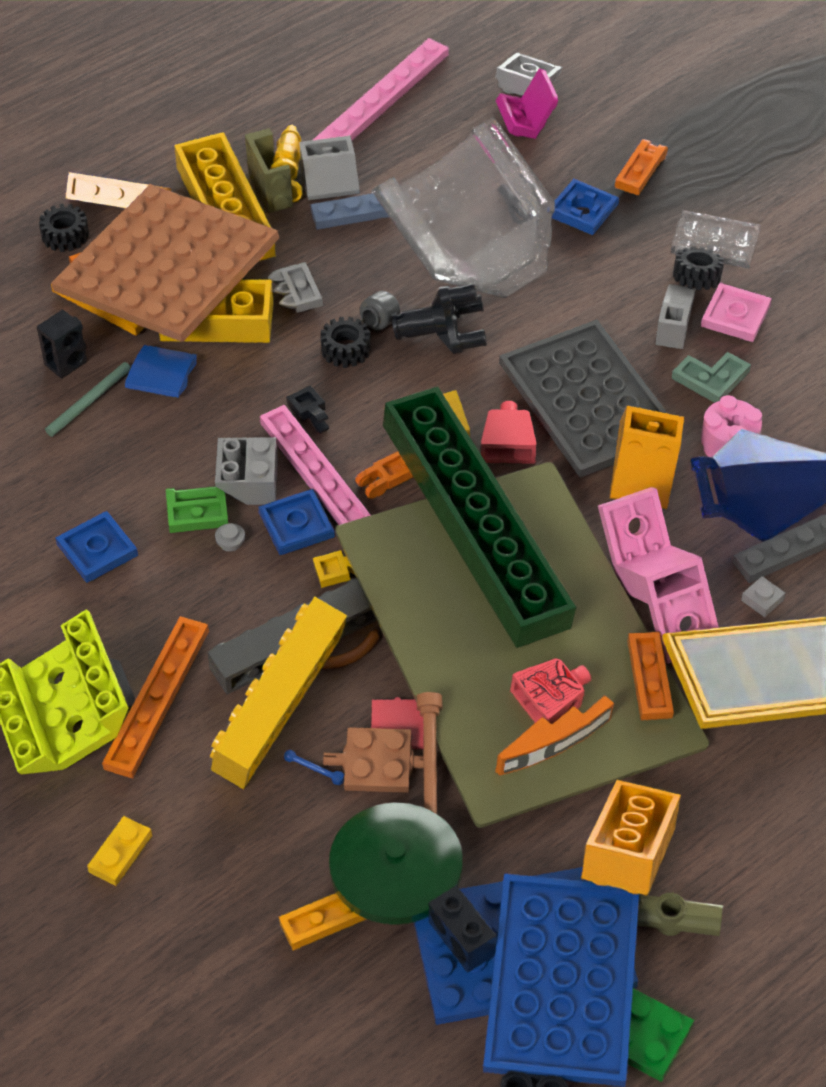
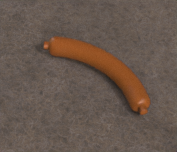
[322,629,380,669]

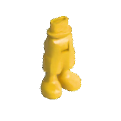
[269,125,303,203]

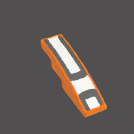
[495,695,614,776]

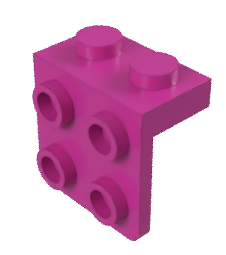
[496,69,558,139]

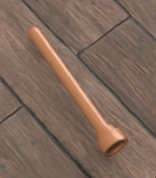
[417,692,442,814]

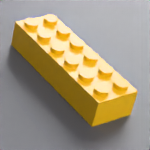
[174,132,276,261]
[210,597,347,790]

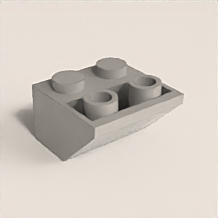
[299,136,360,200]
[215,437,278,505]

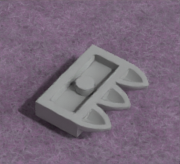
[268,262,323,313]

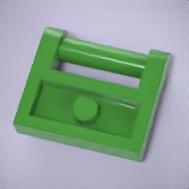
[166,486,228,533]

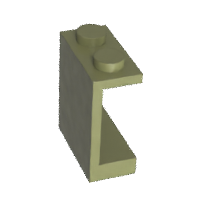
[245,128,293,213]

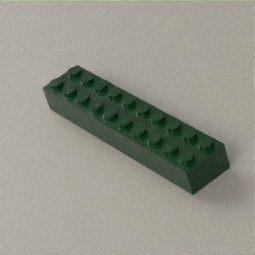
[383,386,576,648]

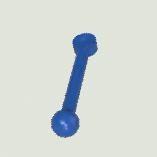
[284,750,344,785]

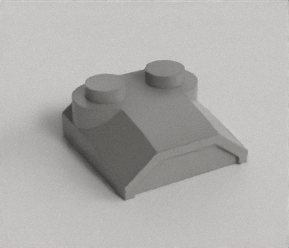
[496,52,562,96]

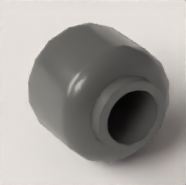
[360,290,400,331]

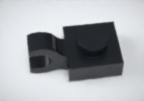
[286,385,329,434]

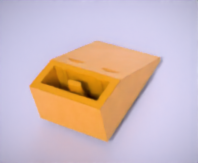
[609,406,684,510]

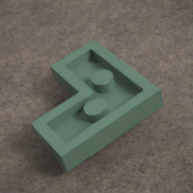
[672,352,751,403]

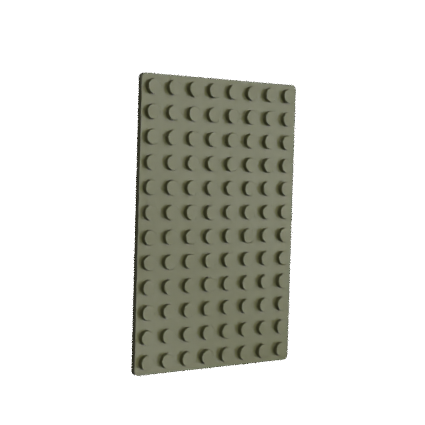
[336,462,709,828]

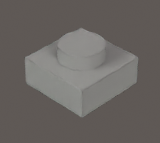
[741,576,785,617]

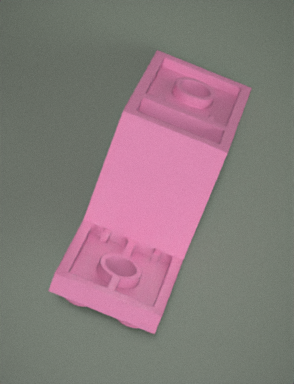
[598,487,723,664]

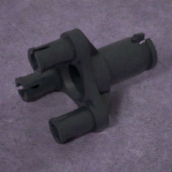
[392,283,487,354]

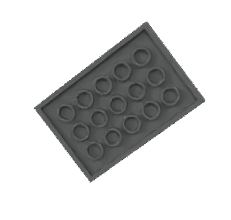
[499,320,668,478]

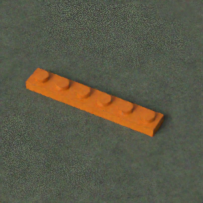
[102,616,209,779]

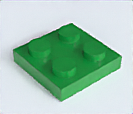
[627,988,694,1082]

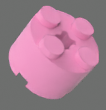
[701,395,762,465]

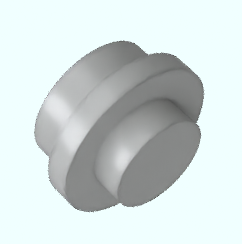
[215,523,245,551]

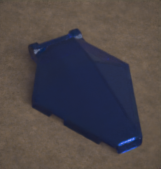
[689,429,826,542]

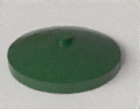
[329,803,463,925]

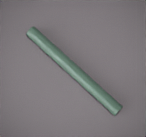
[45,362,131,437]

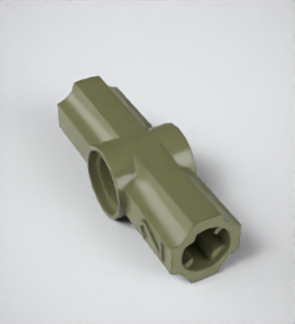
[637,893,723,936]

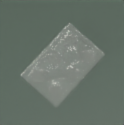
[671,210,761,269]

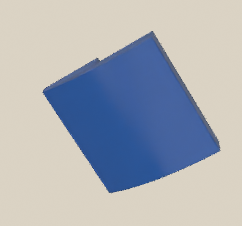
[125,345,197,398]

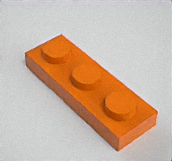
[627,632,674,720]

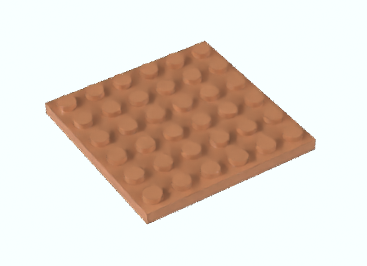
[51,184,279,342]

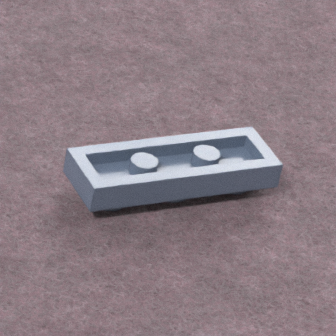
[311,191,393,230]

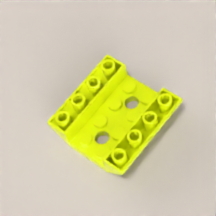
[0,609,128,775]

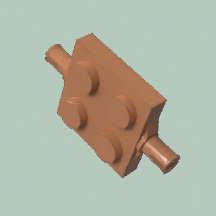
[323,728,424,793]

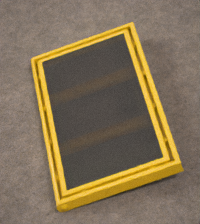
[663,617,826,729]

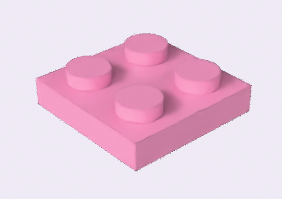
[701,283,772,342]

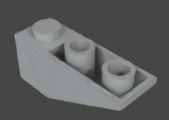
[656,284,696,349]

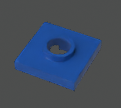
[547,179,619,235]

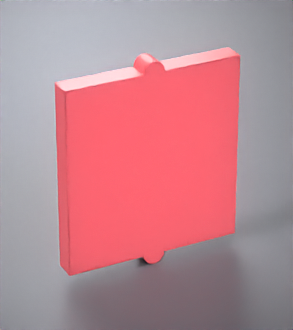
[371,697,424,749]

